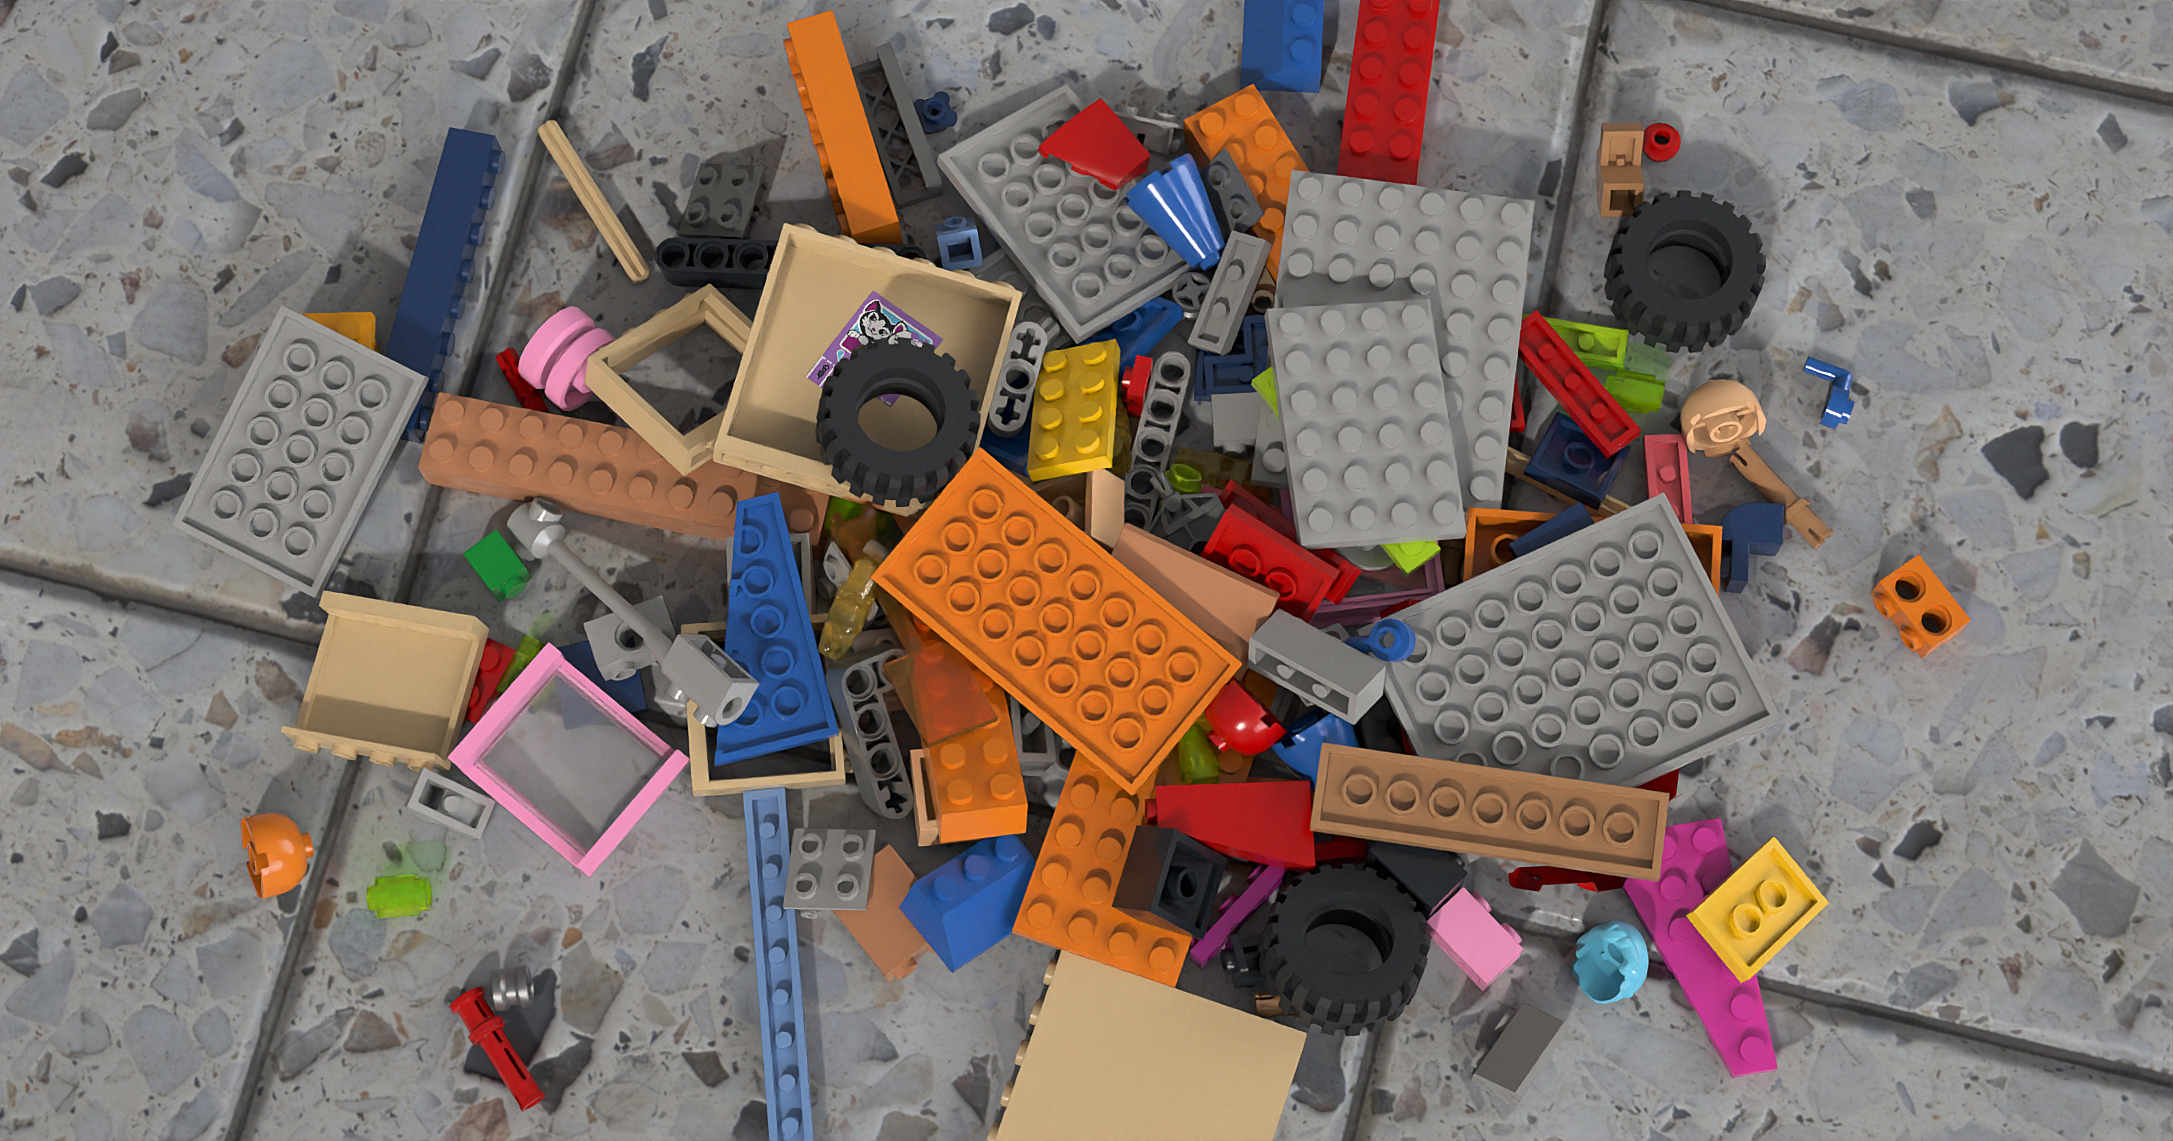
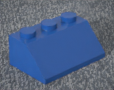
[1240,0,1324,93]
[899,834,1036,973]

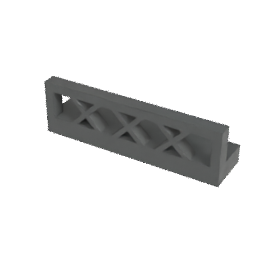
[851,42,943,210]

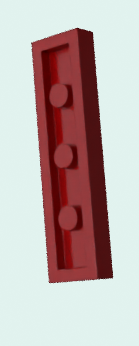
[1518,310,1641,459]
[1218,479,1362,606]

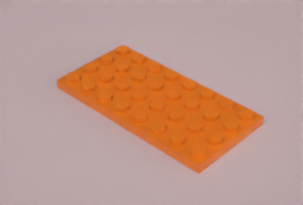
[870,447,1243,796]
[1012,668,1279,988]

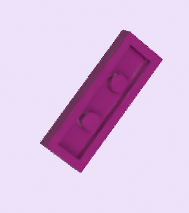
[1189,864,1289,970]

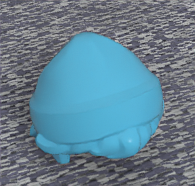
[1572,920,1649,1004]

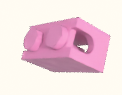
[1425,887,1524,991]

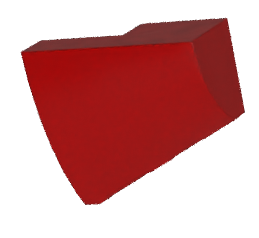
[1038,98,1151,191]

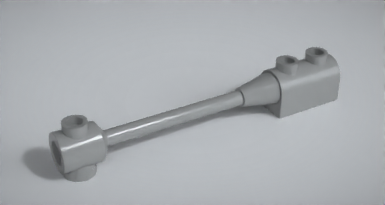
[507,497,759,727]

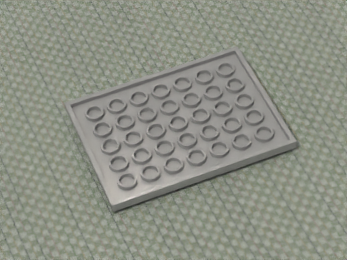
[1250,170,1535,513]
[1356,493,1781,864]

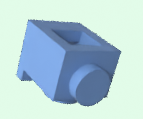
[934,216,983,271]

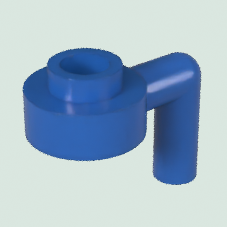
[1803,356,1855,430]
[1344,618,1416,663]

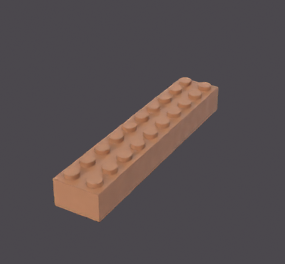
[418,392,838,560]

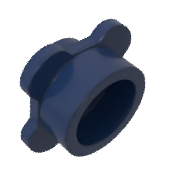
[913,91,958,134]

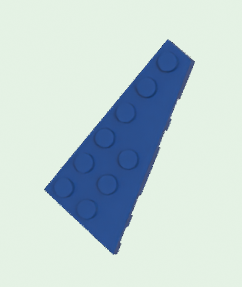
[978,296,1184,477]
[714,492,839,767]

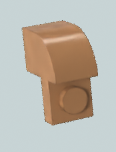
[1596,123,1644,217]

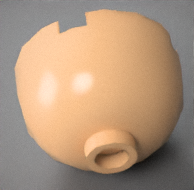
[1680,379,1766,458]

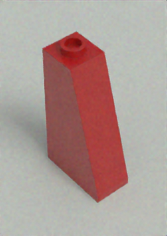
[1145,781,1315,873]

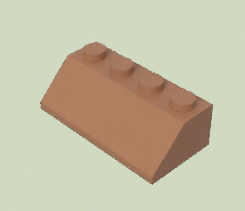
[1111,522,1280,681]

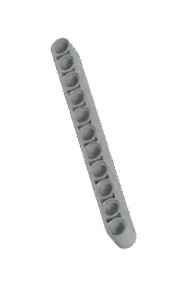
[1053,352,1191,781]

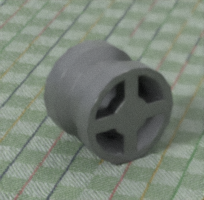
[1172,272,1211,321]
[491,965,534,1012]

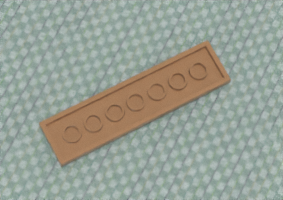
[1310,743,1669,882]

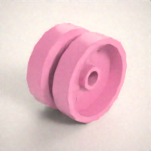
[518,306,617,411]

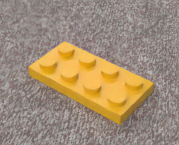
[1027,339,1121,482]

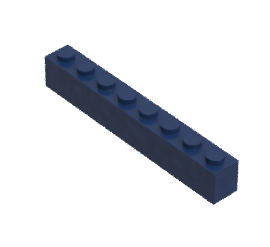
[385,127,506,443]

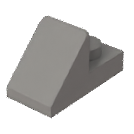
[404,767,496,840]

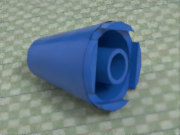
[1123,154,1226,271]
[1271,706,1360,793]

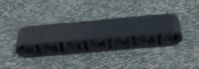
[654,237,928,289]

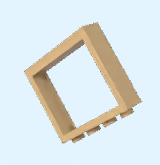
[584,284,753,476]
[681,613,853,797]

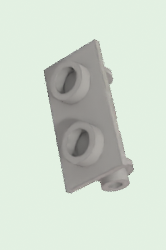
[1113,104,1184,156]

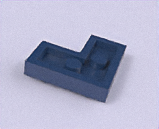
[1204,315,1269,400]

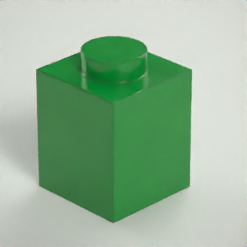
[462,529,532,602]

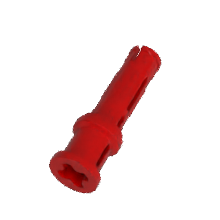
[449,986,545,1112]

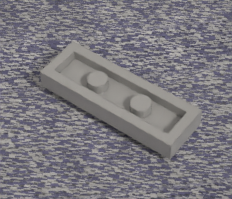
[1187,230,1272,355]

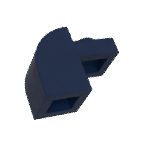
[1719,502,1784,593]

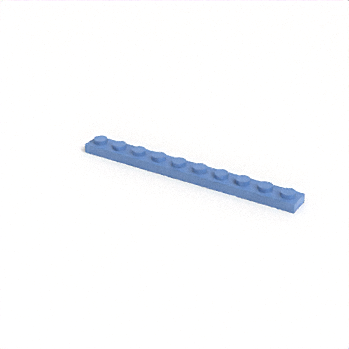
[743,787,815,1141]

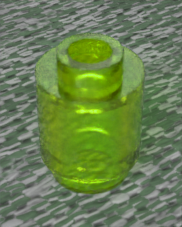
[1604,368,1665,415]
[366,874,432,919]

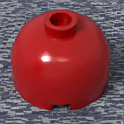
[1204,676,1288,755]

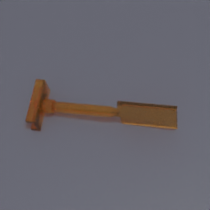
[831,501,998,748]

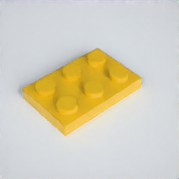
[1685,837,1829,983]

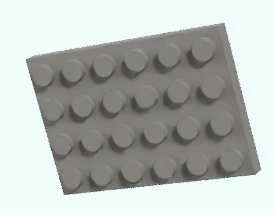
[937,83,1203,344]
[1264,299,1467,550]
[171,305,430,599]

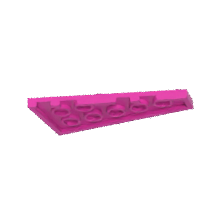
[1621,818,1778,1078]

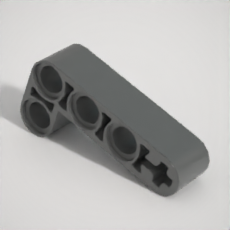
[826,645,914,820]

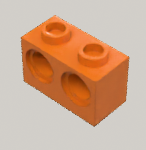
[1871,554,1971,659]

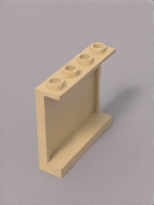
[281,590,490,772]

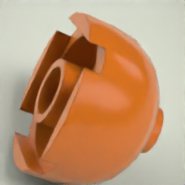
[240,812,314,899]

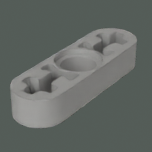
[987,322,1047,438]

